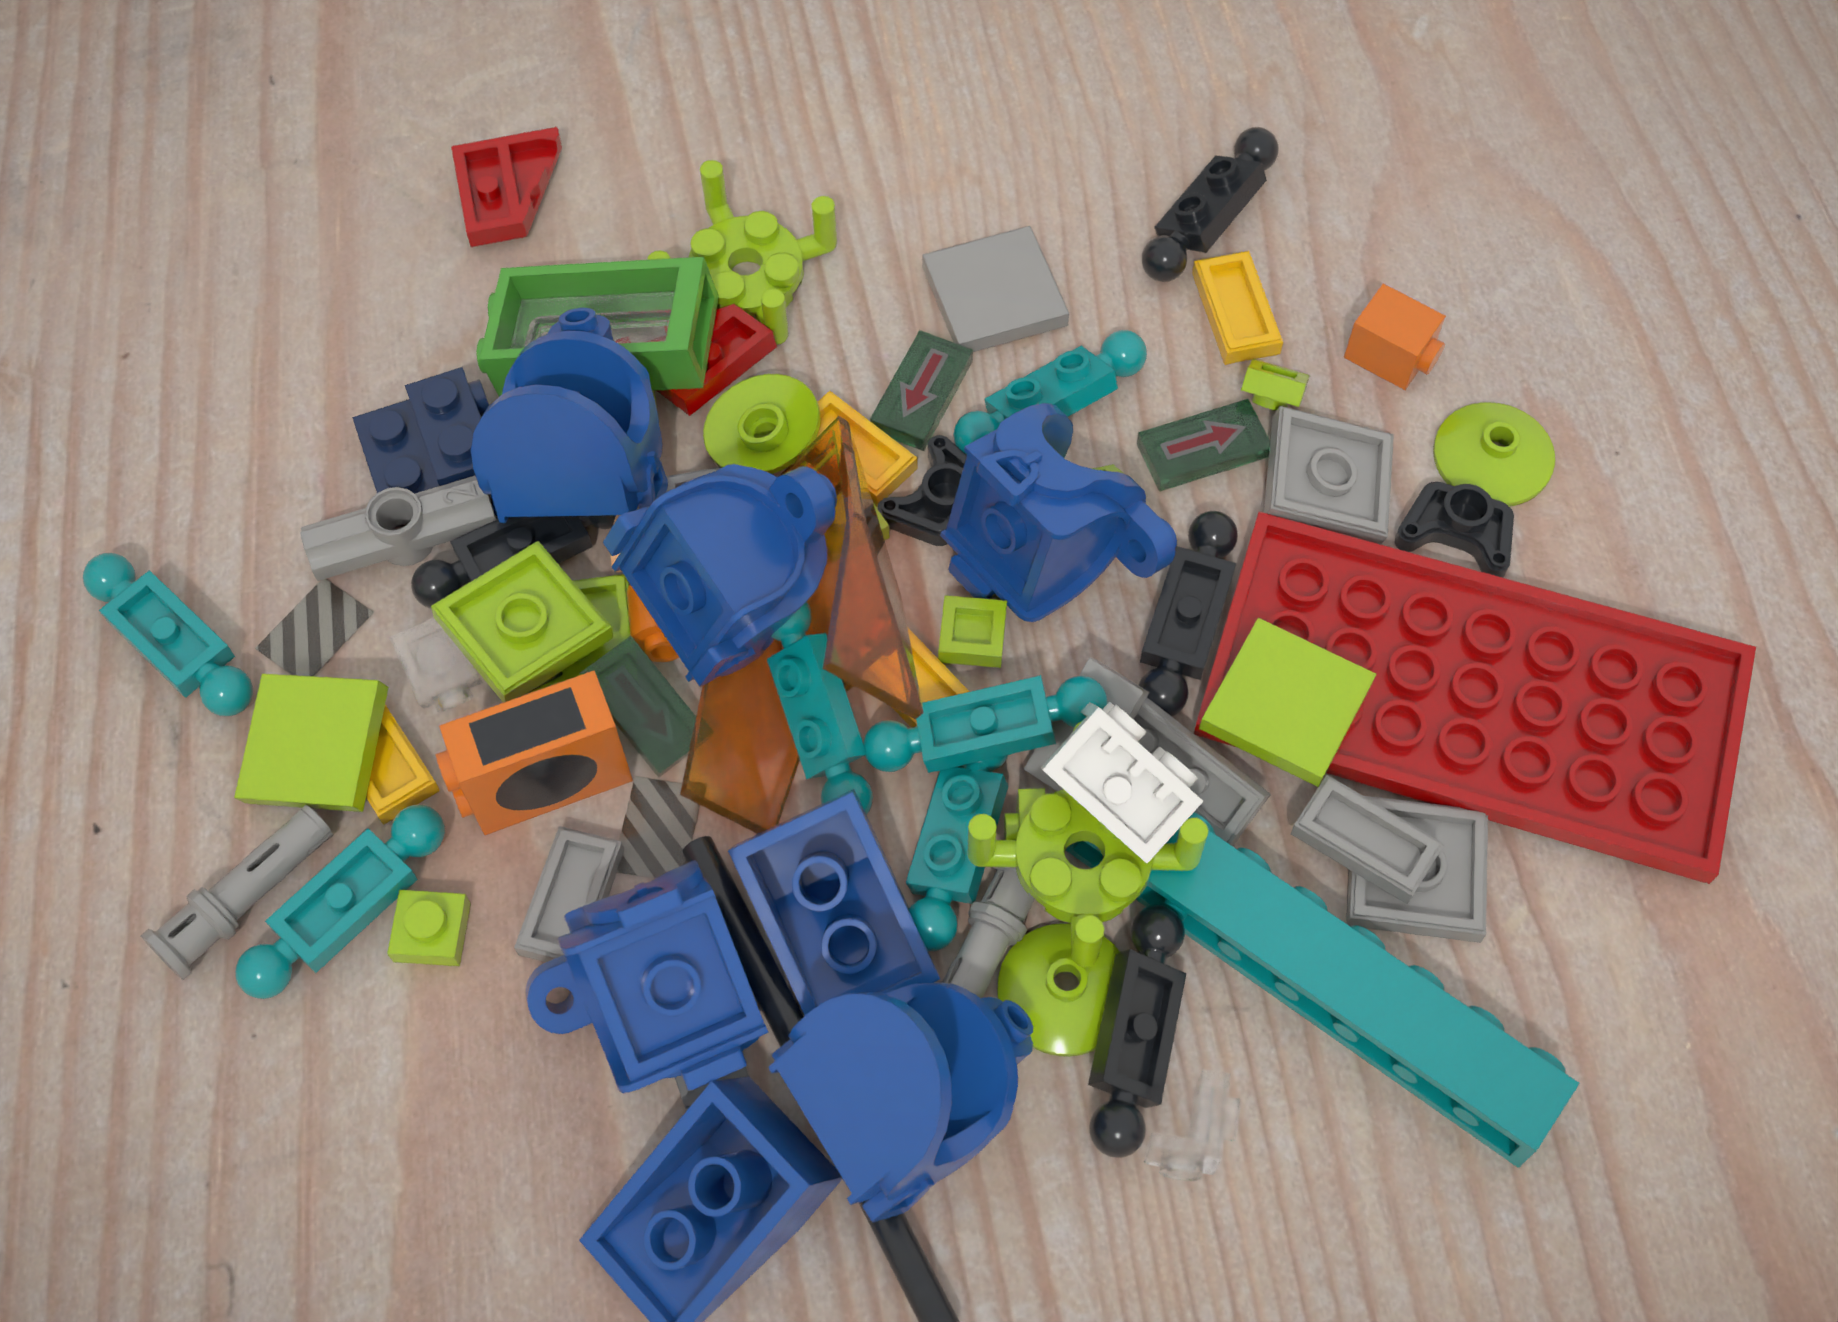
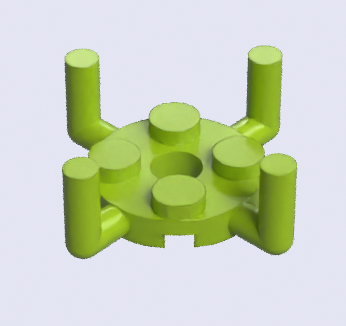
[647,160,837,345]
[967,721,1208,967]

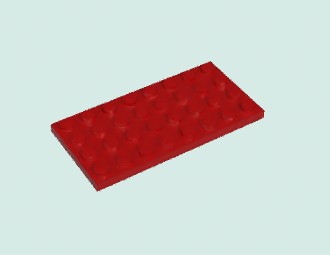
[1193,512,1756,884]

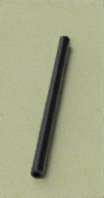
[682,836,960,1322]

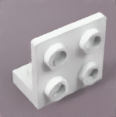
[1041,702,1203,863]

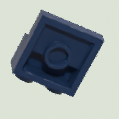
[352,367,489,494]

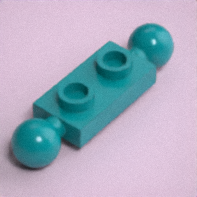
[953,330,1147,455]
[83,553,253,717]
[767,601,873,815]
[863,675,1107,773]
[906,755,1009,952]
[235,805,445,999]

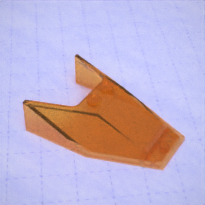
[680,416,924,834]

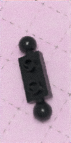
[1141,127,1279,282]
[1138,511,1238,716]
[411,515,616,609]
[1088,905,1187,1158]

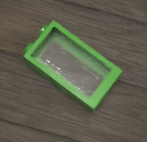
[476,257,719,397]

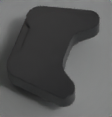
[878,435,967,546]
[1394,482,1514,578]

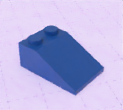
[728,789,940,1015]
[579,1077,843,1322]

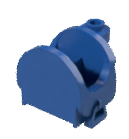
[471,308,668,523]
[940,403,1177,622]
[603,464,837,687]
[526,860,769,1093]
[768,983,1033,1223]

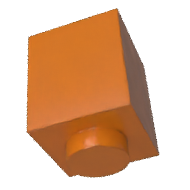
[1344,283,1446,390]

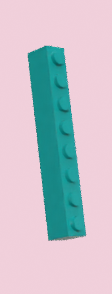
[1065,812,1580,1168]

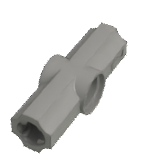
[300,476,497,581]

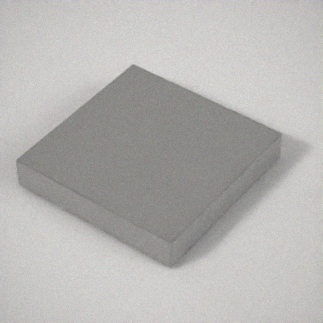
[922,226,1069,356]
[1264,406,1394,544]
[1346,795,1488,943]

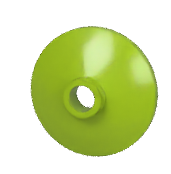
[703,374,821,474]
[1433,402,1555,507]
[997,923,1120,1057]

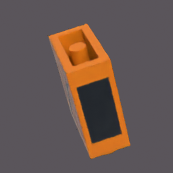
[435,670,633,835]

